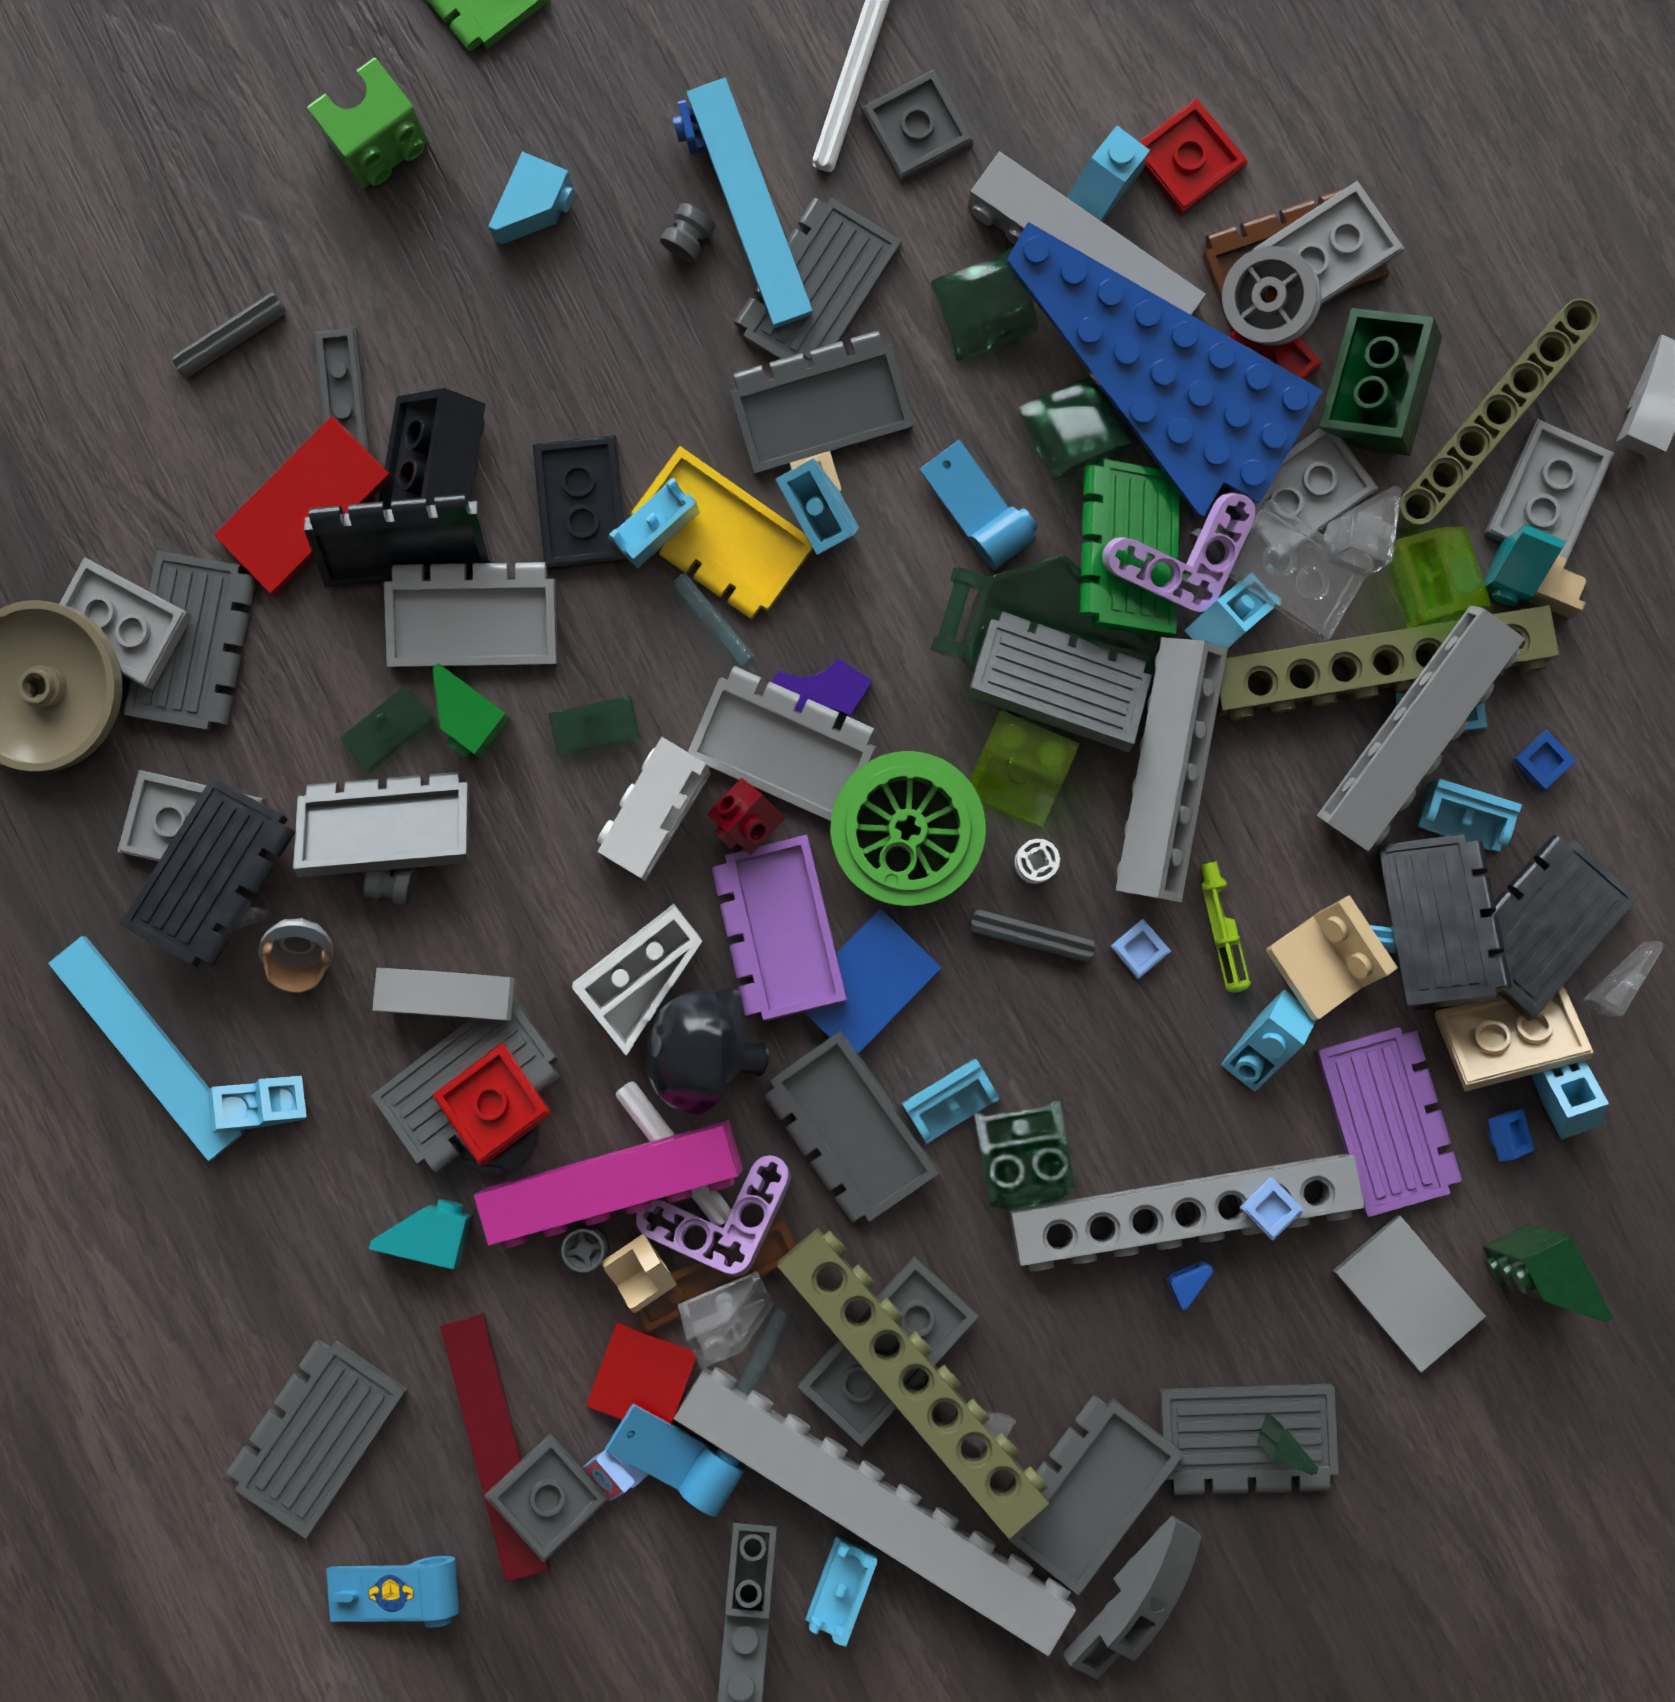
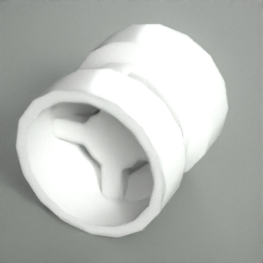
[1014,839,1060,884]

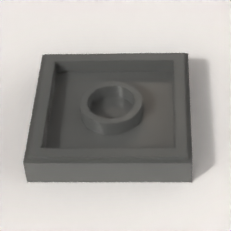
[861,69,974,183]
[484,1433,609,1562]

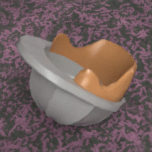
[258,918,334,993]

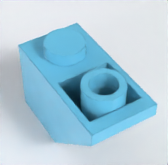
[1221,989,1316,1092]

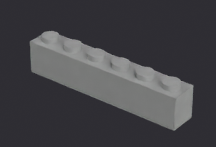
[968,151,1206,316]
[1317,605,1525,852]
[1116,637,1228,902]

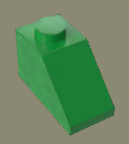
[432,663,512,759]

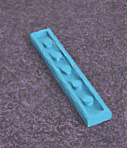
[686,77,813,329]
[48,936,246,1161]

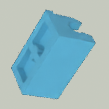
[608,478,699,569]
[1415,779,1522,853]
[902,1059,999,1144]
[805,1535,877,1647]

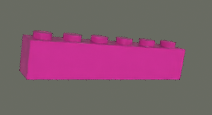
[474,1120,743,1248]

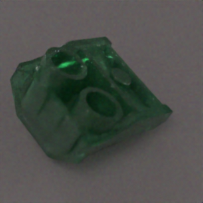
[931,248,1038,361]
[1018,376,1132,481]
[974,1101,1076,1209]

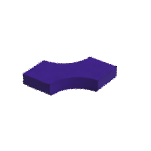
[762,658,873,717]

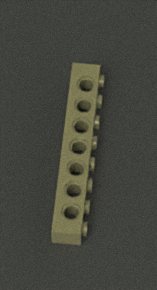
[1216,605,1559,721]
[777,1227,1049,1539]

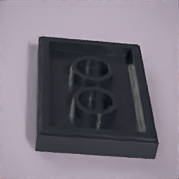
[532,435,629,570]

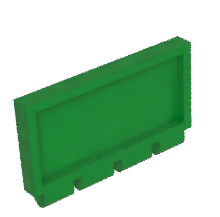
[1079,459,1180,638]

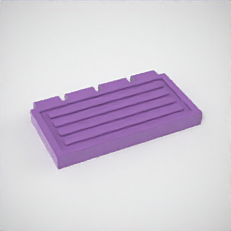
[711,835,848,1021]
[1315,1027,1462,1217]

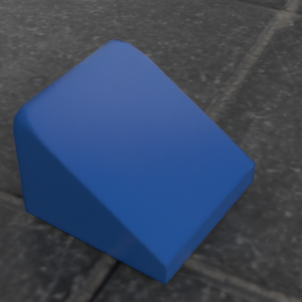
[1165,1260,1213,1312]

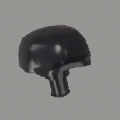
[645,989,769,1115]

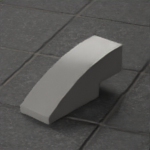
[1616,335,1675,460]
[372,968,515,1021]

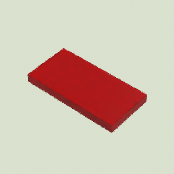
[214,416,393,596]

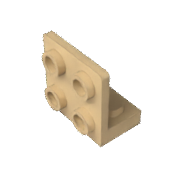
[1266,895,1398,1021]

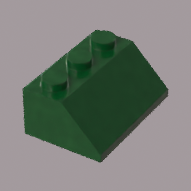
[1319,308,1442,456]
[1483,1224,1613,1322]

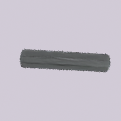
[172,293,286,377]
[970,909,1095,963]

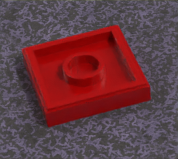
[1139,98,1248,216]
[432,1043,553,1166]
[586,1322,698,1424]

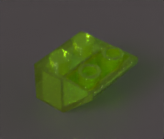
[1384,526,1491,628]

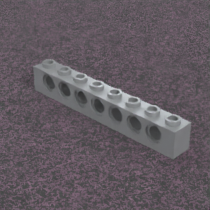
[1009,1154,1364,1271]

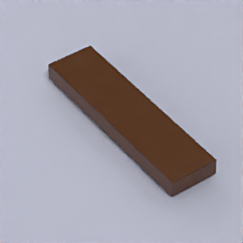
[636,1217,797,1334]

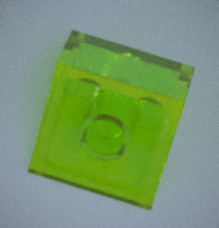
[969,710,1079,827]

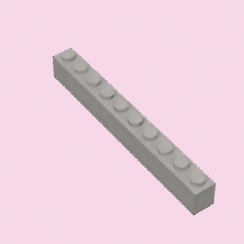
[674,1367,1076,1656]

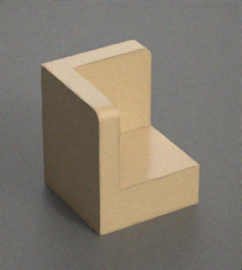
[1527,555,1586,618]
[601,1233,677,1313]

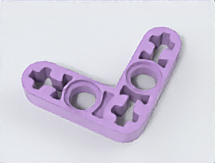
[1102,493,1256,612]
[636,1155,791,1277]

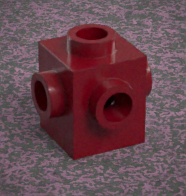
[707,778,786,856]

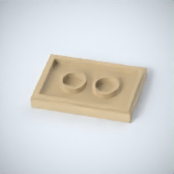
[1435,985,1594,1092]

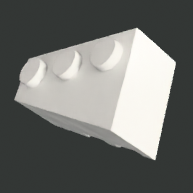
[597,737,711,881]
[572,904,702,1055]

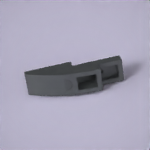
[1063,1516,1202,1680]
[717,1523,777,1702]

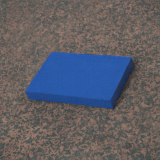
[804,908,942,1053]

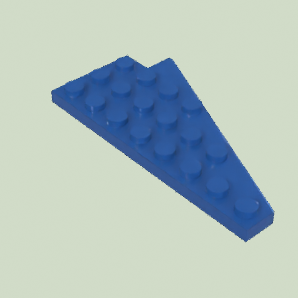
[1006,222,1323,518]

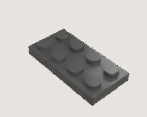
[798,1256,979,1447]

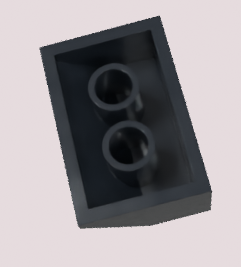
[379,388,486,510]

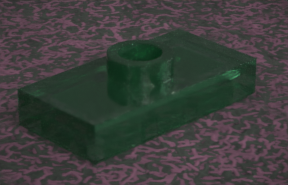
[340,685,434,772]
[548,695,641,756]

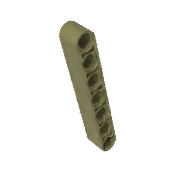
[1390,298,1600,534]

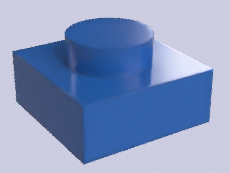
[1511,730,1576,791]
[1488,1108,1534,1162]

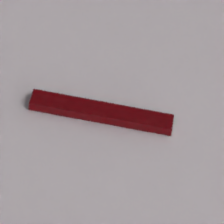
[440,1313,550,1582]

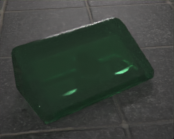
[1257,1412,1319,1475]

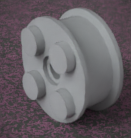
[1222,246,1322,346]

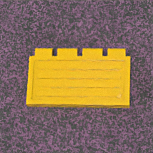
[631,446,813,620]

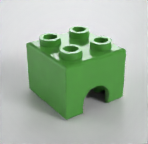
[307,58,429,189]

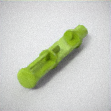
[1200,861,1251,993]

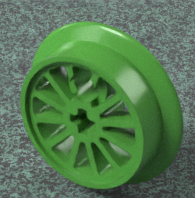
[830,751,986,906]

